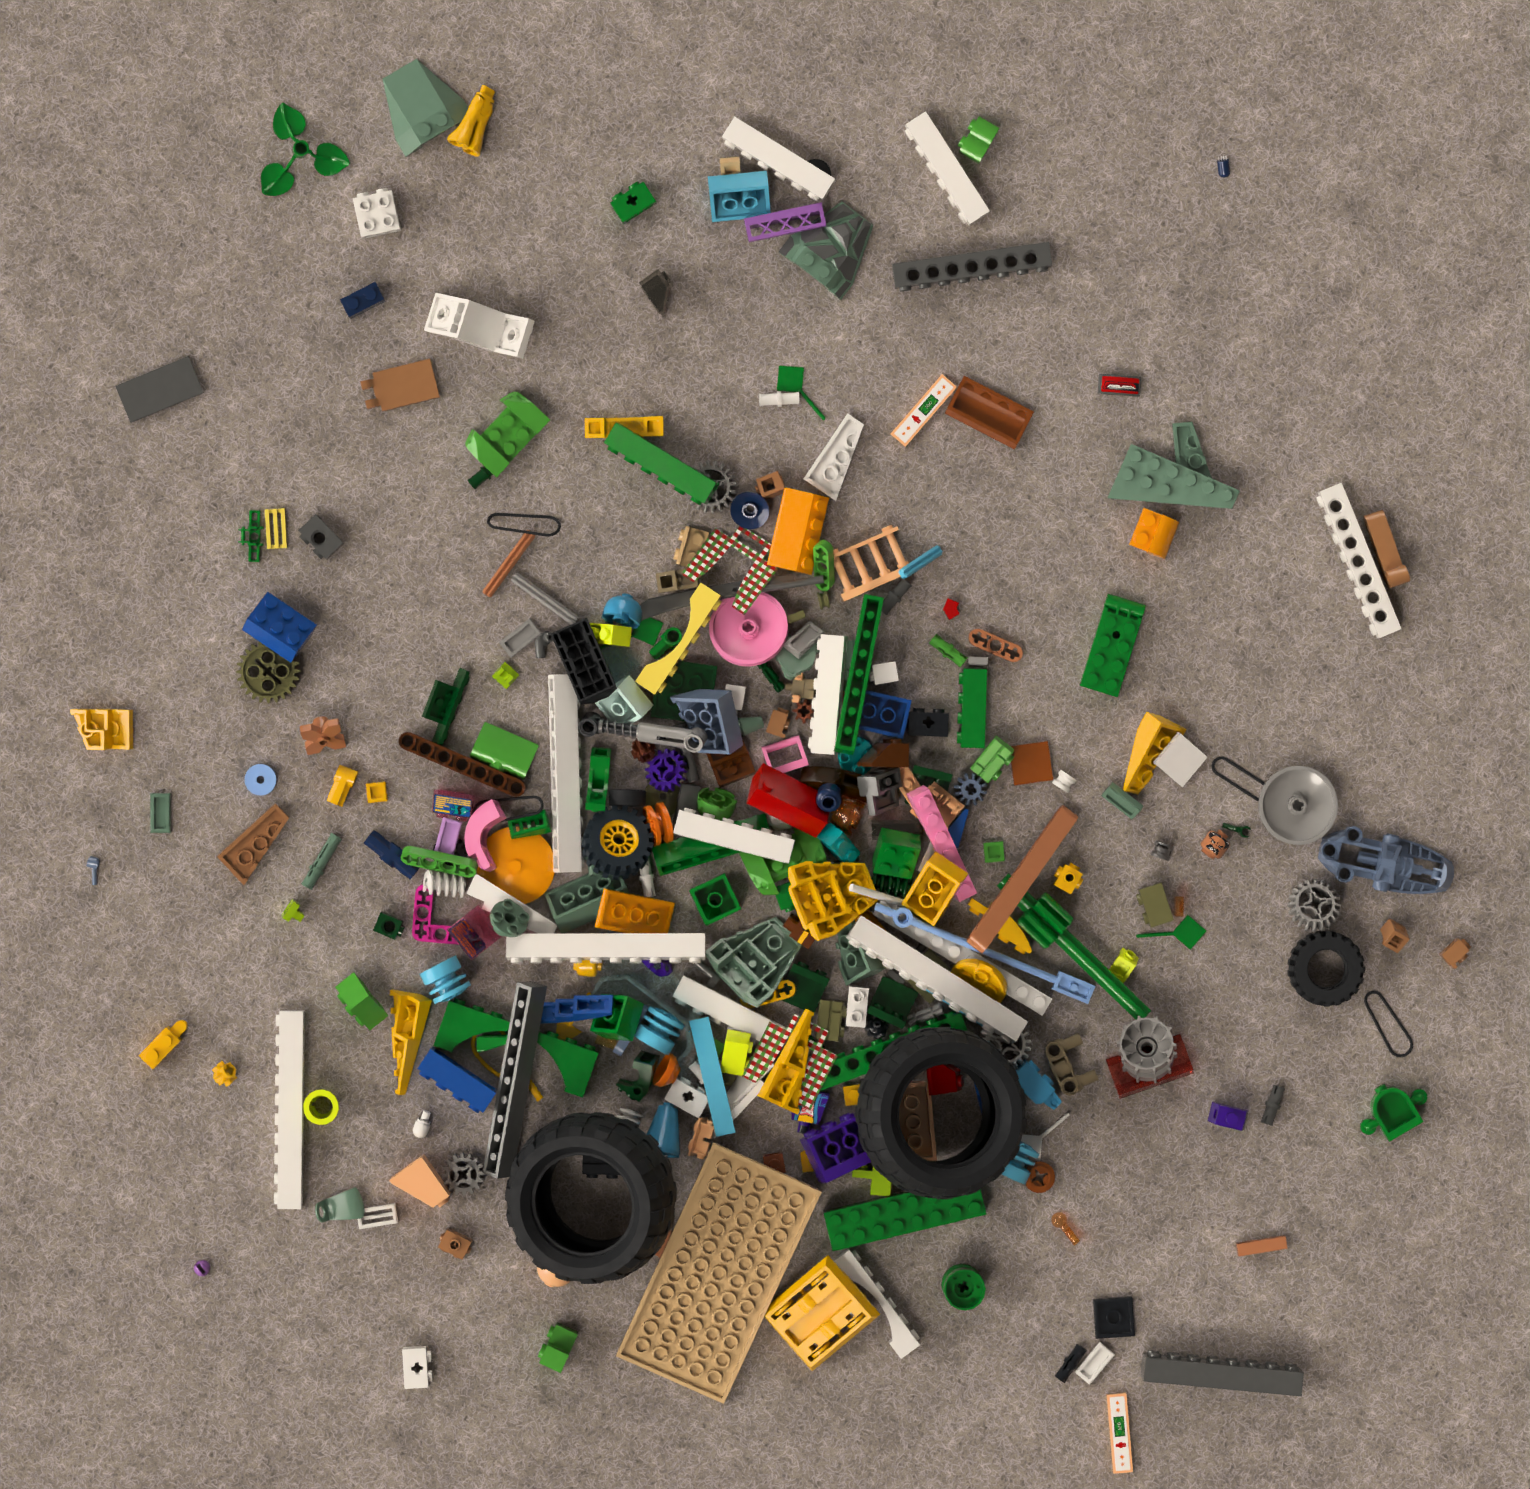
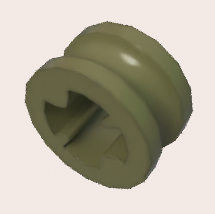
[817,591,830,610]

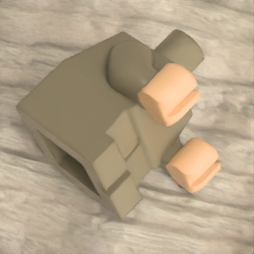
[785,673,816,703]

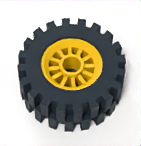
[582,805,654,880]

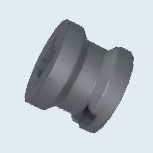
[1150,840,1174,861]

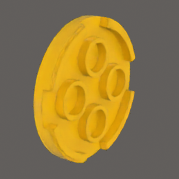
[951,959,1008,1003]

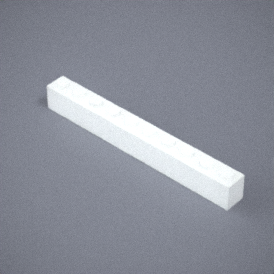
[548,674,584,873]
[872,900,1052,1016]
[846,915,1028,1044]
[506,933,705,964]
[274,1010,305,1209]

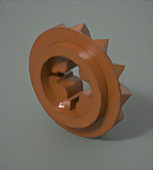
[1025,1161,1055,1193]

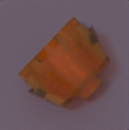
[830,797,866,836]

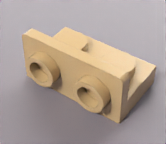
[673,526,709,567]

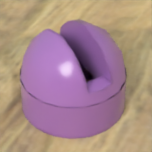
[194,1260,210,1276]

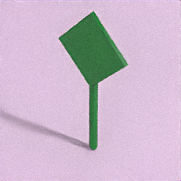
[777,366,825,420]
[599,617,663,650]
[1136,915,1206,950]

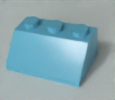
[708,171,771,222]

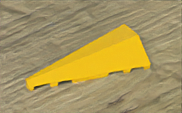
[389,989,432,1095]
[757,1009,814,1115]

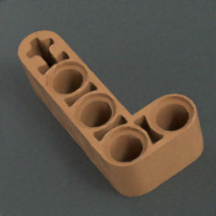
[1363,510,1410,588]

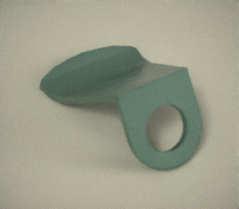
[315,1187,364,1223]

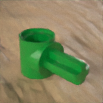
[649,627,682,659]

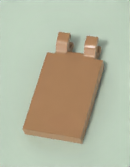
[360,359,440,412]

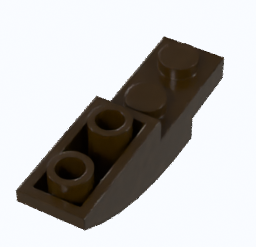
[799,766,867,803]

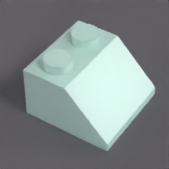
[595,675,653,724]

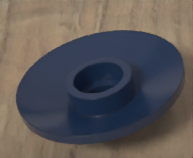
[730,492,770,529]

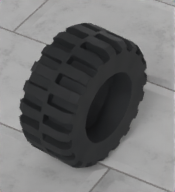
[1287,931,1365,1007]

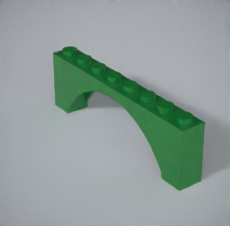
[433,998,599,1098]

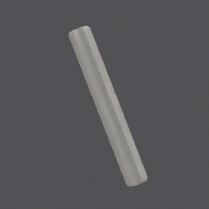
[511,573,579,624]

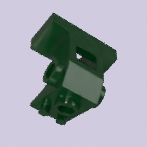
[616,1050,660,1102]

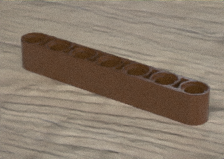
[398,732,526,797]

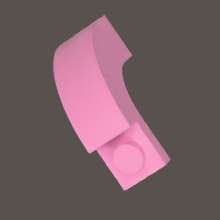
[465,799,506,872]

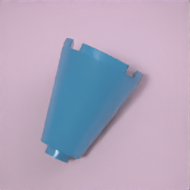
[647,1102,680,1158]

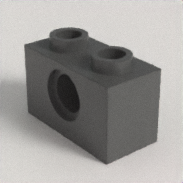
[298,514,344,560]

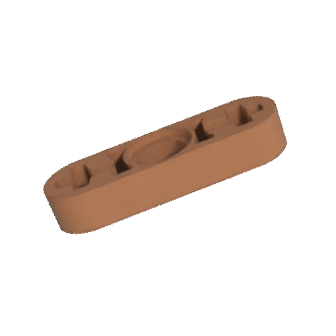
[968,629,1023,662]

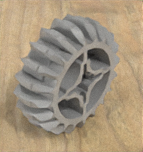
[686,460,737,514]
[1287,879,1341,932]

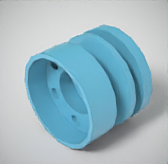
[419,955,471,1004]
[635,1006,685,1055]
[1002,1141,1040,1184]

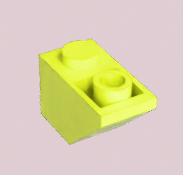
[589,623,632,647]

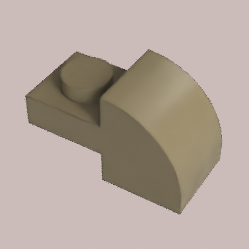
[656,569,699,593]

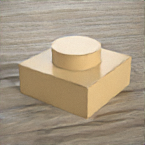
[720,157,741,175]

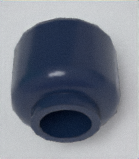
[816,783,842,812]

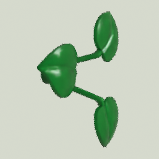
[260,103,350,196]

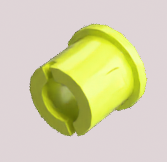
[303,1089,339,1125]

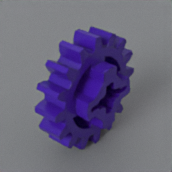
[645,749,688,792]

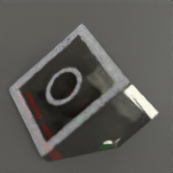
[639,269,671,318]

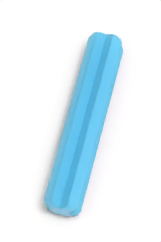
[899,545,943,579]

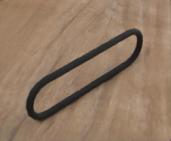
[1211,757,1265,801]

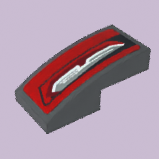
[1097,374,1141,397]

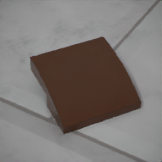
[706,736,756,788]

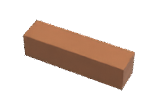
[1236,1235,1288,1256]

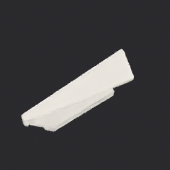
[467,874,557,934]
[709,1056,774,1139]

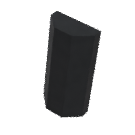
[551,618,617,704]

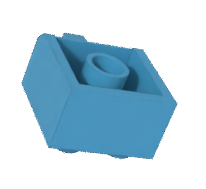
[1015,1059,1062,1110]

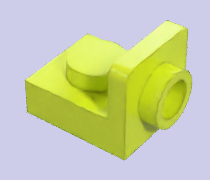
[1109,948,1139,983]

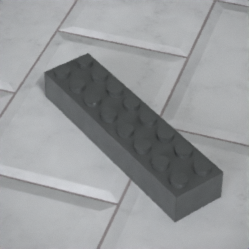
[1140,1350,1304,1397]

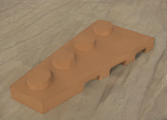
[217,803,289,885]

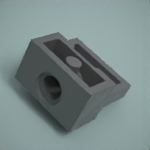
[857,767,902,816]

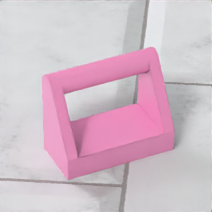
[761,735,809,773]

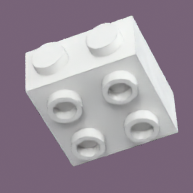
[353,188,401,239]

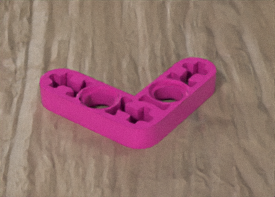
[412,884,460,945]

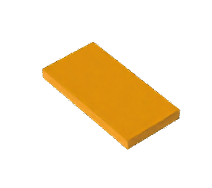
[595,888,675,933]

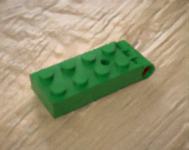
[1079,593,1146,697]

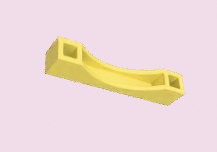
[635,583,722,695]

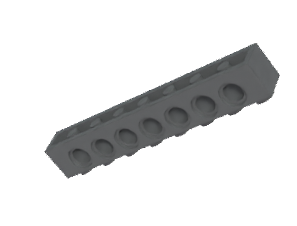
[892,242,1052,292]

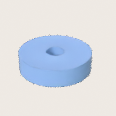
[245,764,277,796]

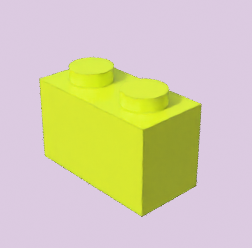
[721,1029,753,1076]

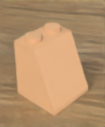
[389,1154,452,1208]

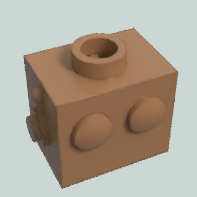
[438,1228,472,1260]

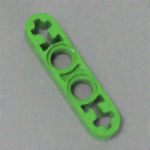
[401,846,478,878]

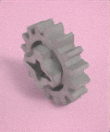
[442,1152,484,1196]

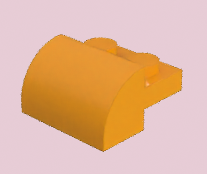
[1129,508,1179,559]

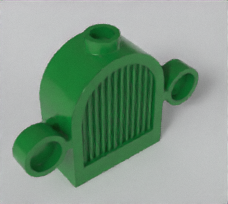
[1360,1084,1427,1142]

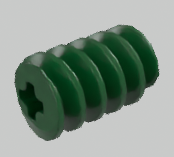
[871,873,913,899]

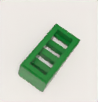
[508,810,552,839]
[477,1034,508,1052]

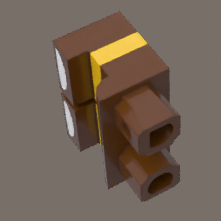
[783,913,815,949]

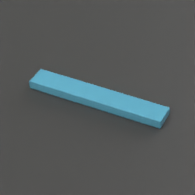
[689,1016,736,1137]

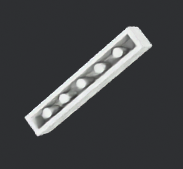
[904,111,990,226]
[722,116,836,201]
[808,634,848,755]
[673,808,795,864]
[672,975,787,1043]

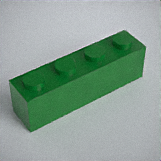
[957,669,987,748]

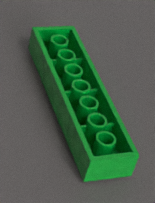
[823,1189,987,1251]

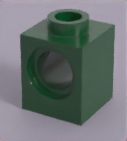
[373,912,405,940]

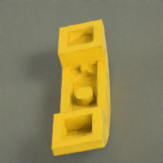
[585,416,664,438]

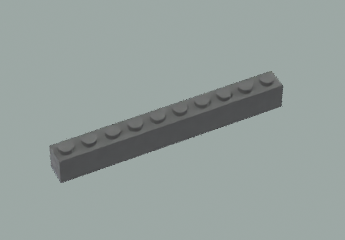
[483,981,547,1179]

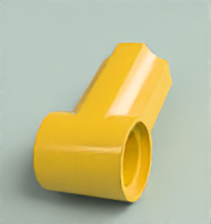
[327,765,358,807]

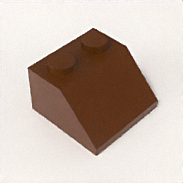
[857,739,909,767]

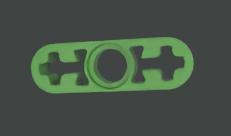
[813,540,835,591]

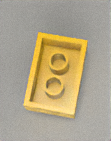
[901,852,969,926]

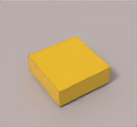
[366,781,388,803]

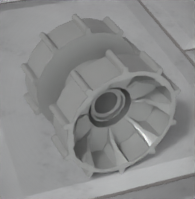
[1117,1016,1177,1083]

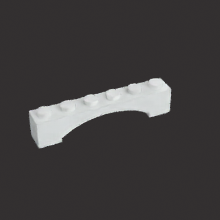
[833,1248,920,1359]

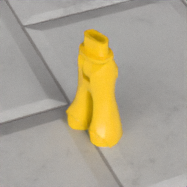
[447,85,495,157]

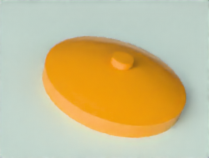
[477,826,555,904]

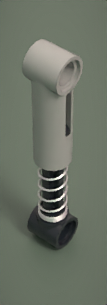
[578,712,708,753]

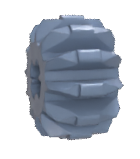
[954,773,987,806]

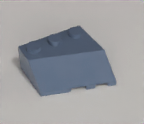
[670,689,743,754]

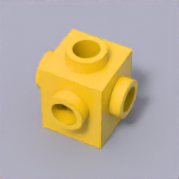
[1053,862,1084,894]

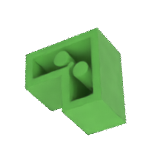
[336,972,388,1030]
[538,1322,578,1373]

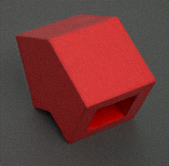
[943,598,960,620]

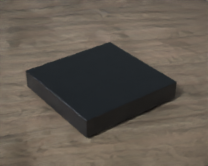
[1093,1296,1135,1339]

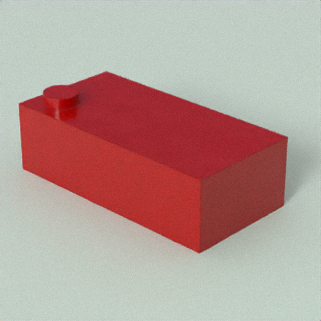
[747,763,829,838]

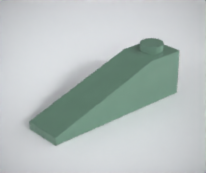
[835,920,887,986]

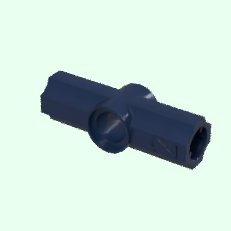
[364,830,420,880]

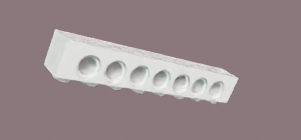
[1316,483,1401,638]

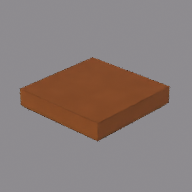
[1011,741,1053,786]

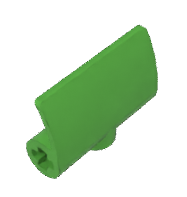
[470,722,539,780]

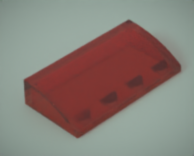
[1106,1034,1194,1099]

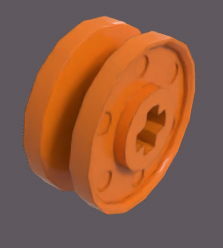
[643,802,674,846]

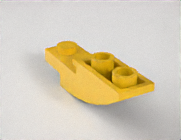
[967,898,1032,955]

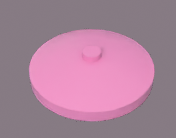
[709,592,788,666]

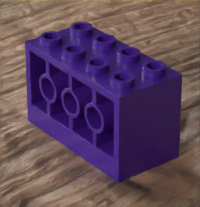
[800,1113,871,1183]

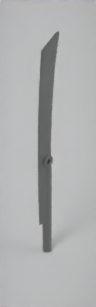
[640,574,824,621]

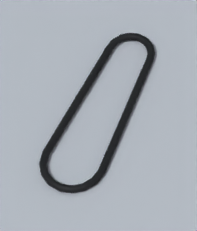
[487,513,561,537]
[473,795,544,823]
[1364,991,1413,1057]

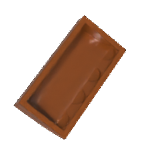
[945,376,1034,450]

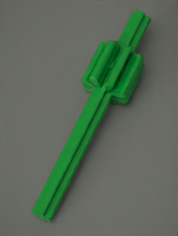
[997,873,1151,1020]

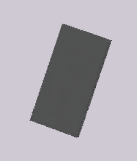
[115,356,204,423]

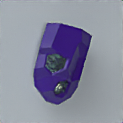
[642,960,673,977]

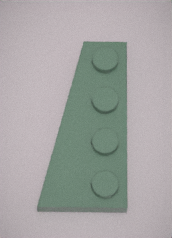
[1172,422,1212,478]

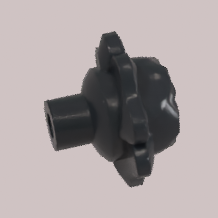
[865,1016,889,1040]

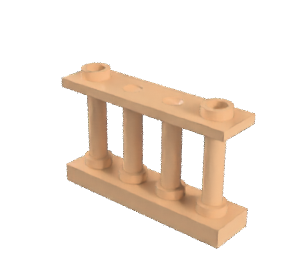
[834,525,909,602]

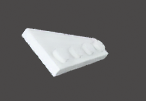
[803,413,864,501]

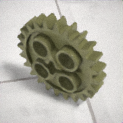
[236,641,301,704]

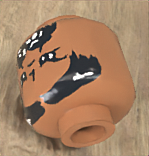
[1201,830,1230,860]

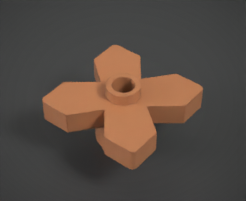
[300,716,346,755]

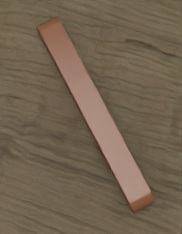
[966,805,1079,953]

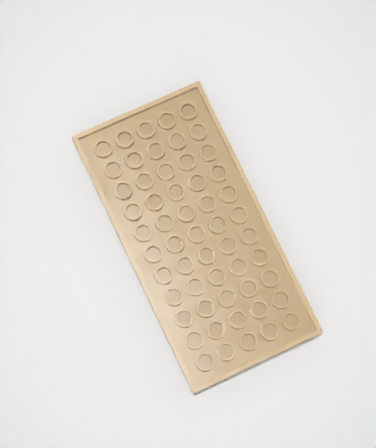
[616,1142,822,1404]

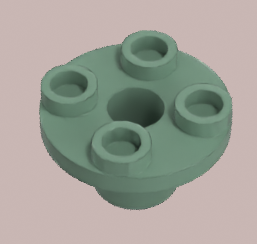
[490,899,529,937]

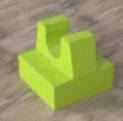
[492,662,520,690]
[281,899,305,922]

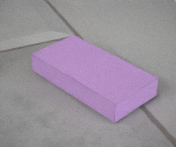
[434,817,462,855]

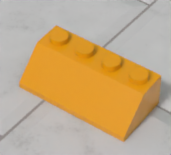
[767,488,829,575]

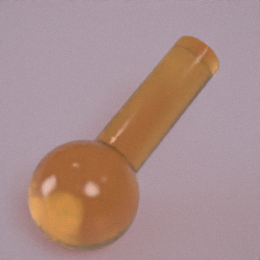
[1051,1212,1080,1246]

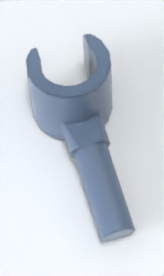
[86,856,100,885]

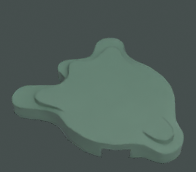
[776,632,820,680]

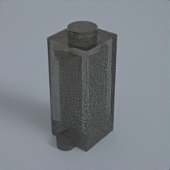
[871,819,923,840]

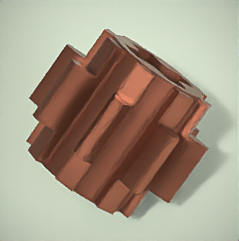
[792,699,814,724]
[631,739,656,763]

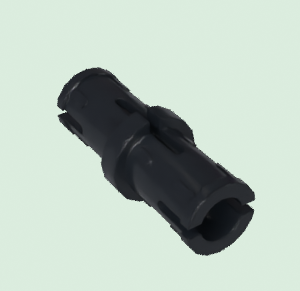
[1055,1344,1087,1383]

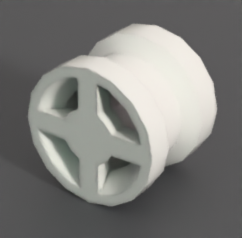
[1052,770,1077,793]

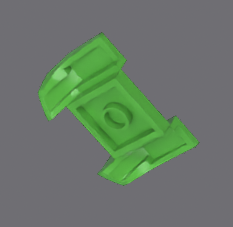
[465,392,550,478]
[739,828,827,895]

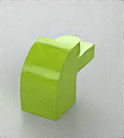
[852,1165,891,1196]

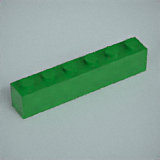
[604,423,719,505]
[652,813,770,876]

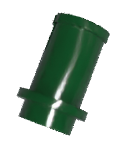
[468,466,493,489]

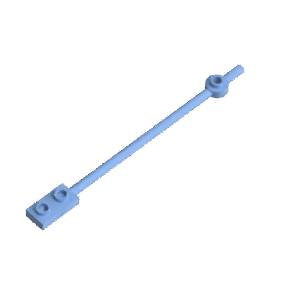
[874,903,1096,1004]

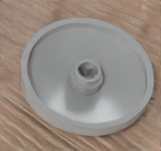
[1258,766,1338,845]

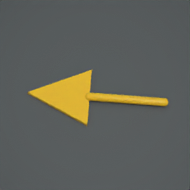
[556,992,591,1040]

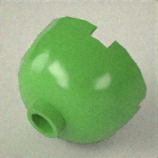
[697,787,737,821]

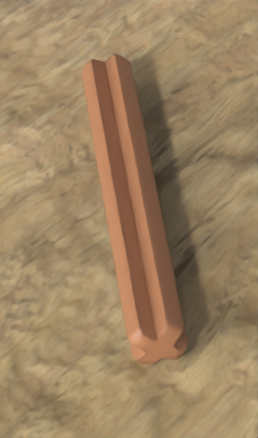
[483,530,535,597]

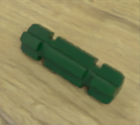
[757,662,785,693]

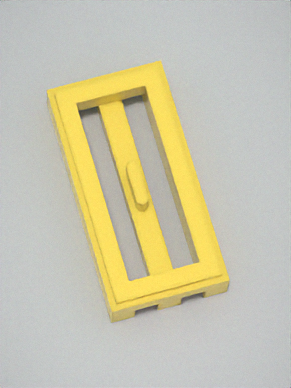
[265,508,287,549]

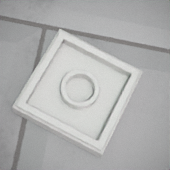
[1153,732,1207,787]

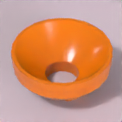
[653,1053,681,1087]

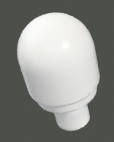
[413,1110,431,1138]

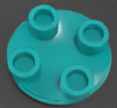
[838,737,872,775]

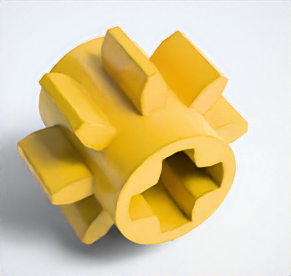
[212,1061,237,1087]

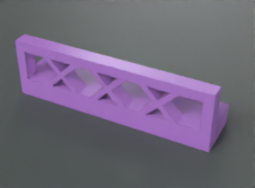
[744,203,826,242]

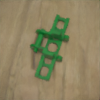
[238,510,264,562]

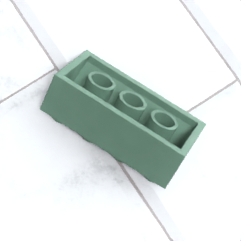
[544,871,630,934]

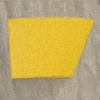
[70,709,133,750]

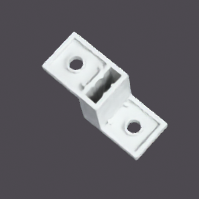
[424,293,535,359]

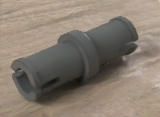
[882,579,912,615]
[1261,1085,1285,1126]

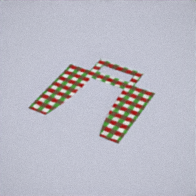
[681,526,778,615]
[742,1014,838,1110]

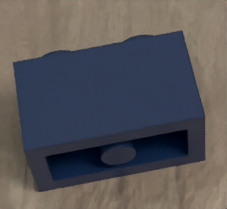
[340,282,386,319]

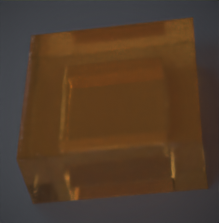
[1174,896,1184,917]

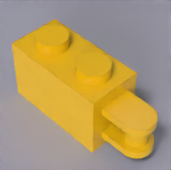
[139,1020,188,1069]

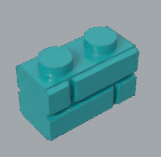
[817,823,860,863]

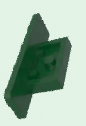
[422,668,470,745]

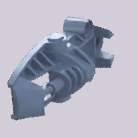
[1318,826,1454,894]

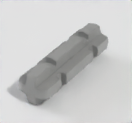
[907,1003,945,1026]

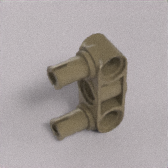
[1044,1033,1099,1096]

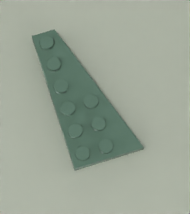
[1108,444,1240,509]

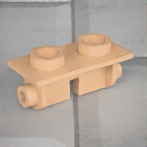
[688,1117,715,1159]

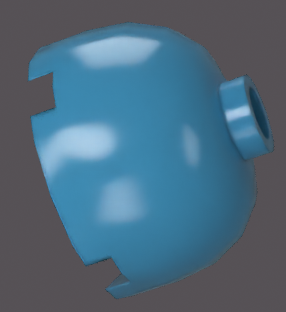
[602,593,642,629]

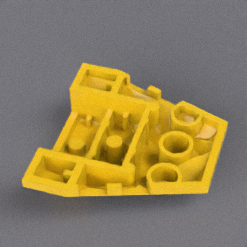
[788,861,878,941]

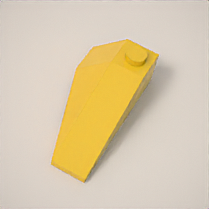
[1123,712,1187,795]

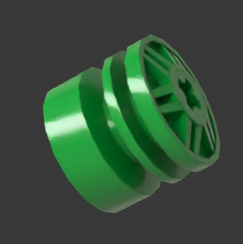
[941,1263,986,1311]

